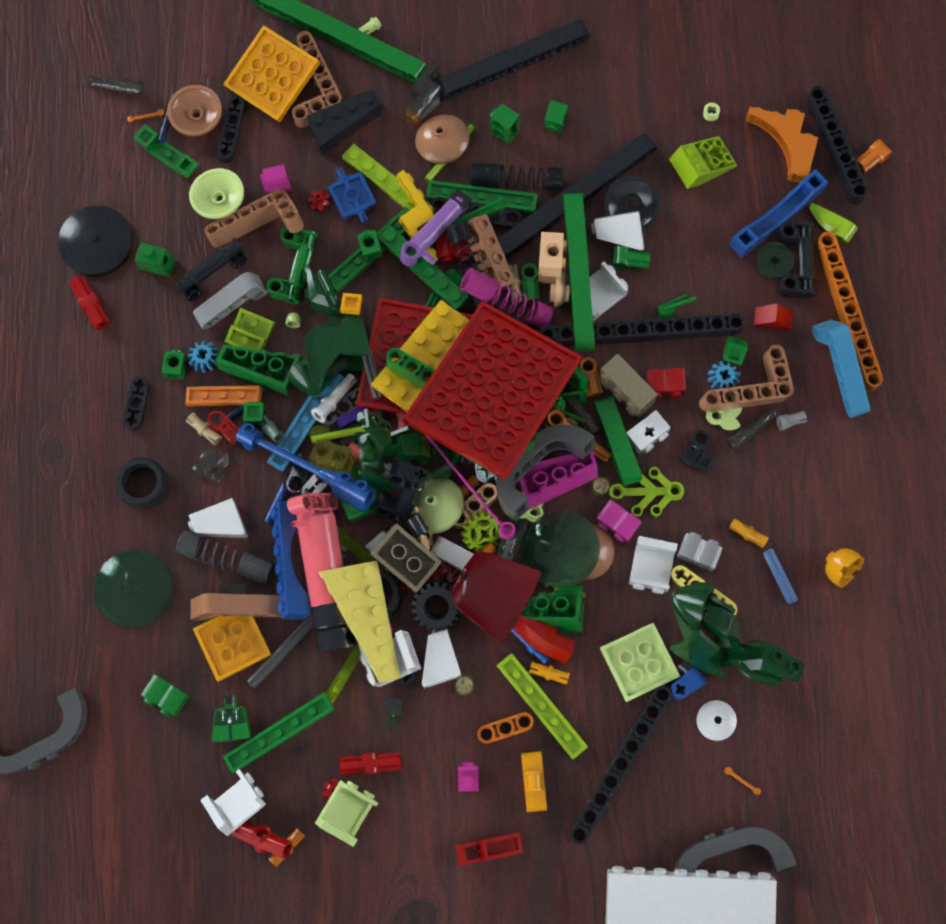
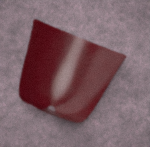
[451,551,542,645]

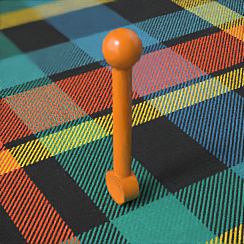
[127,109,165,123]
[724,767,761,795]

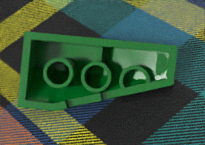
[517,586,584,633]

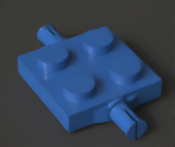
[328,167,377,224]

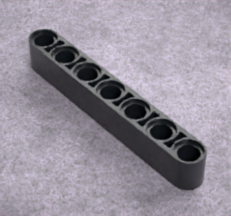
[806,86,869,204]

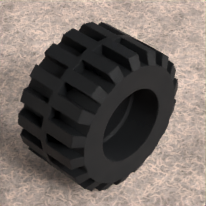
[412,579,461,632]

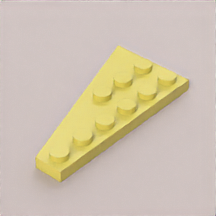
[318,561,400,682]

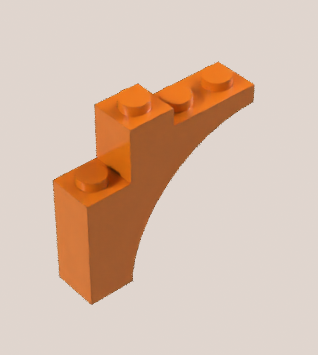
[745,107,818,183]

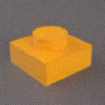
[340,293,363,315]

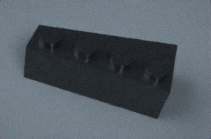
[306,89,382,156]

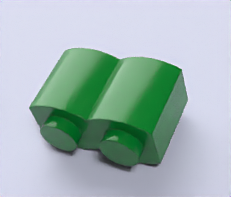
[141,674,190,717]

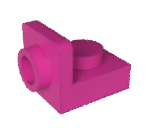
[458,762,479,792]

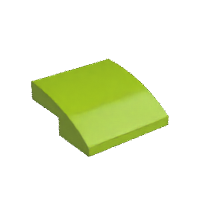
[225,308,276,350]

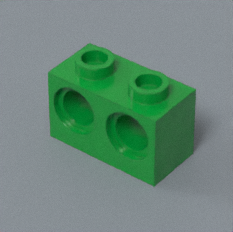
[490,103,519,145]

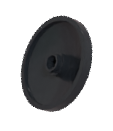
[58,206,133,277]

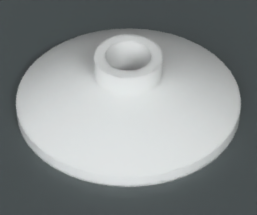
[696,700,737,741]

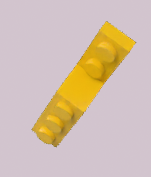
[396,170,438,261]

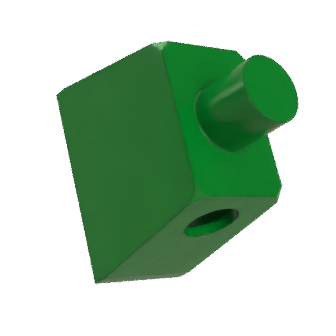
[135,243,176,277]

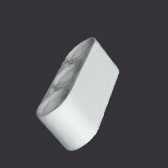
[430,536,473,573]

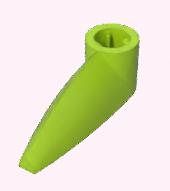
[809,203,858,245]

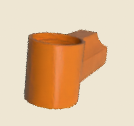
[856,139,892,174]
[579,357,603,397]

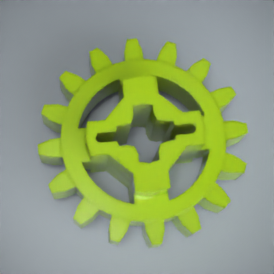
[460,510,502,552]

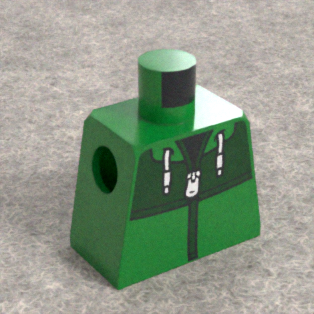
[212,696,253,743]

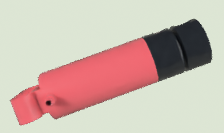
[287,493,357,653]

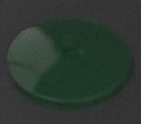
[522,510,600,588]
[94,550,173,628]

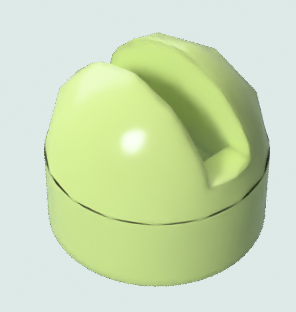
[285,312,301,328]

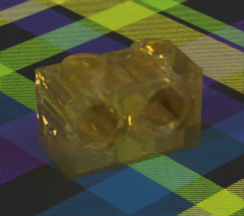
[308,440,356,473]

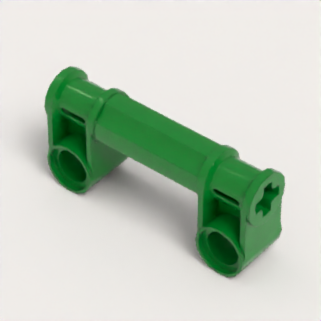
[267,227,318,304]

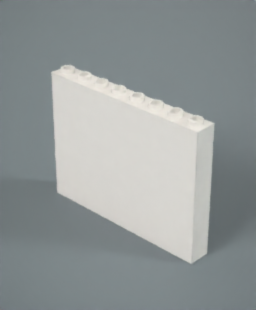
[606,866,777,924]

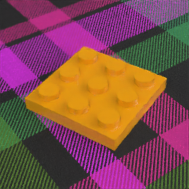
[193,616,272,682]

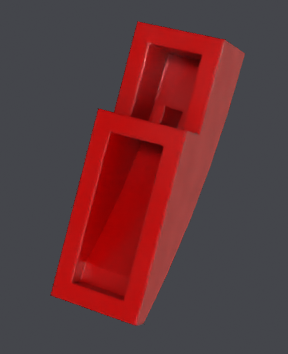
[513,616,575,664]
[455,832,523,866]

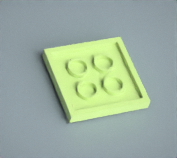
[600,623,680,702]

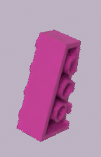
[519,450,598,510]

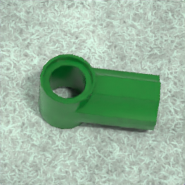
[612,246,650,269]
[521,263,540,303]

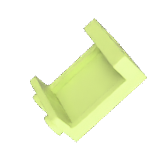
[315,780,378,847]

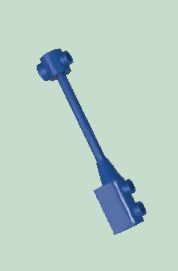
[236,423,376,512]

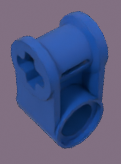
[669,666,708,700]

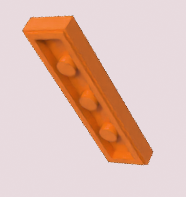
[185,386,262,407]

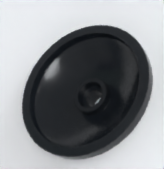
[604,176,660,230]

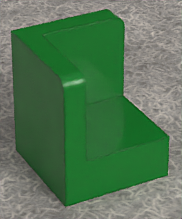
[243,402,266,424]

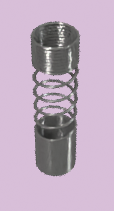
[176,531,275,585]

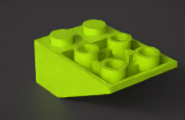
[669,136,737,189]

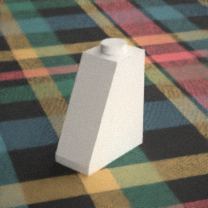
[591,211,645,250]
[188,498,248,538]
[422,628,462,689]

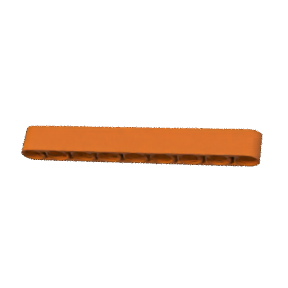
[816,232,883,392]

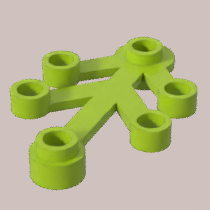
[609,467,685,518]

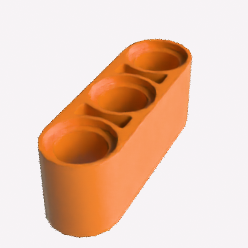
[477,712,534,744]

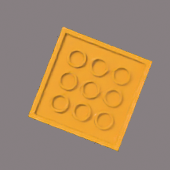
[223,25,320,123]

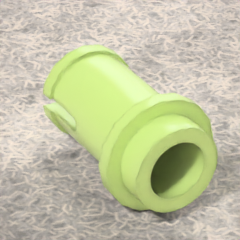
[358,17,382,35]

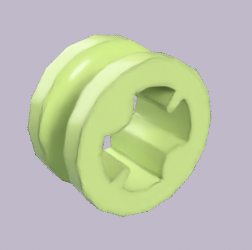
[703,103,720,121]

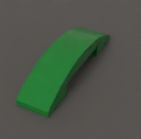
[133,125,200,178]

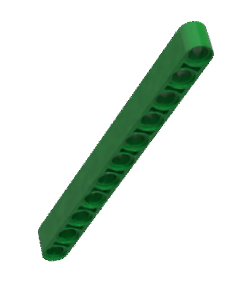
[251,0,428,84]

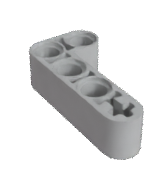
[193,272,268,329]

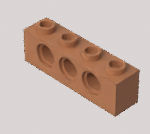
[467,214,516,293]

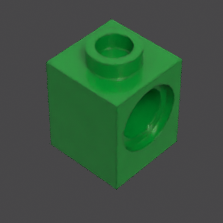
[544,101,568,132]
[357,230,383,262]
[722,336,748,366]
[162,349,188,380]

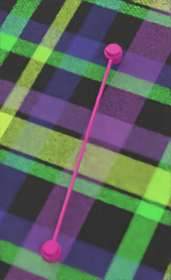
[404,410,515,540]

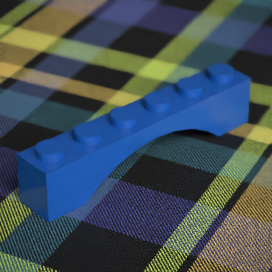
[730,169,828,258]
[271,501,310,619]

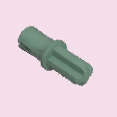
[258,415,284,443]

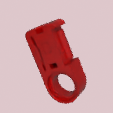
[207,410,239,444]

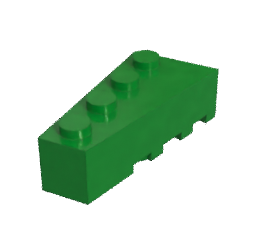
[216,344,302,396]

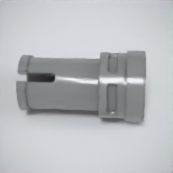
[776,411,807,431]

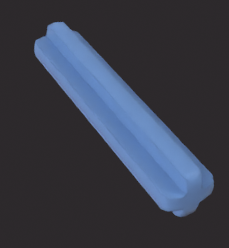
[763,549,798,604]

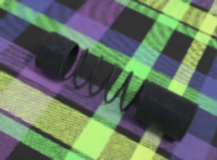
[470,162,564,191]
[445,221,498,312]

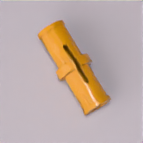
[728,518,769,548]
[529,661,570,685]

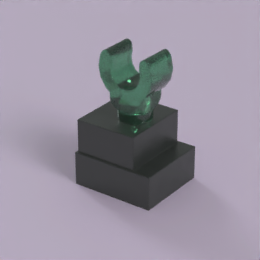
[382,698,404,731]

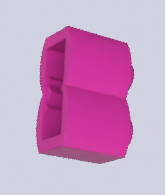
[260,164,292,194]
[596,500,642,543]

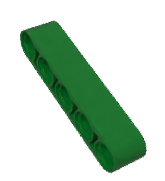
[593,395,642,486]

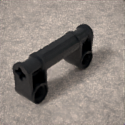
[777,222,816,298]
[173,238,247,302]
[374,460,429,522]

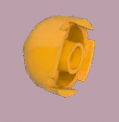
[825,548,864,588]

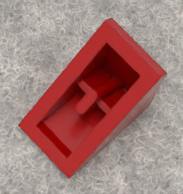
[753,303,793,331]

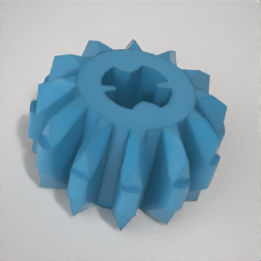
[187,340,219,373]
[708,361,740,389]

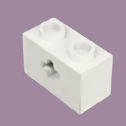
[627,410,671,455]

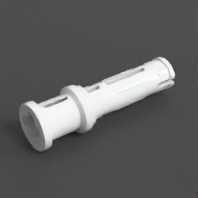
[311,374,357,423]

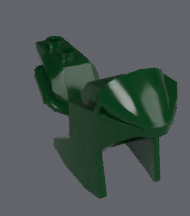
[288,264,370,398]
[353,409,459,493]
[669,582,805,686]

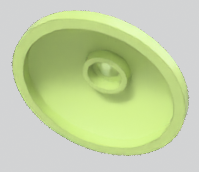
[189,168,244,219]
[410,478,465,534]

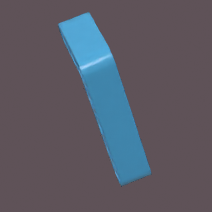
[812,320,870,418]

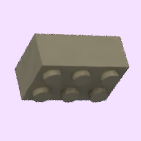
[599,354,658,419]
[369,524,442,593]

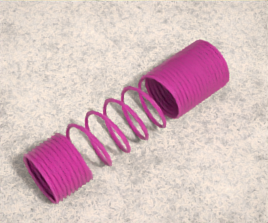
[460,268,553,329]

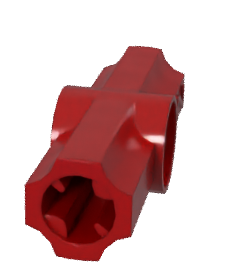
[69,275,110,330]
[340,752,401,775]
[232,822,293,858]

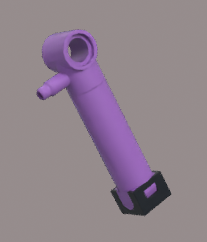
[400,188,472,266]

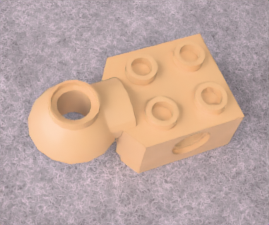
[538,232,570,308]

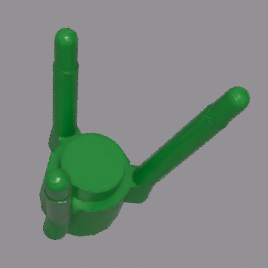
[657,294,697,318]
[550,389,588,422]

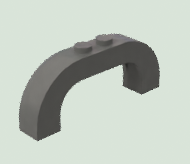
[496,425,595,522]
[0,688,87,774]
[673,826,797,873]

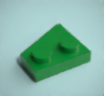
[567,366,588,406]

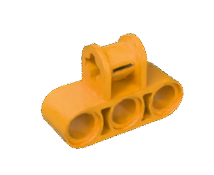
[521,751,547,812]

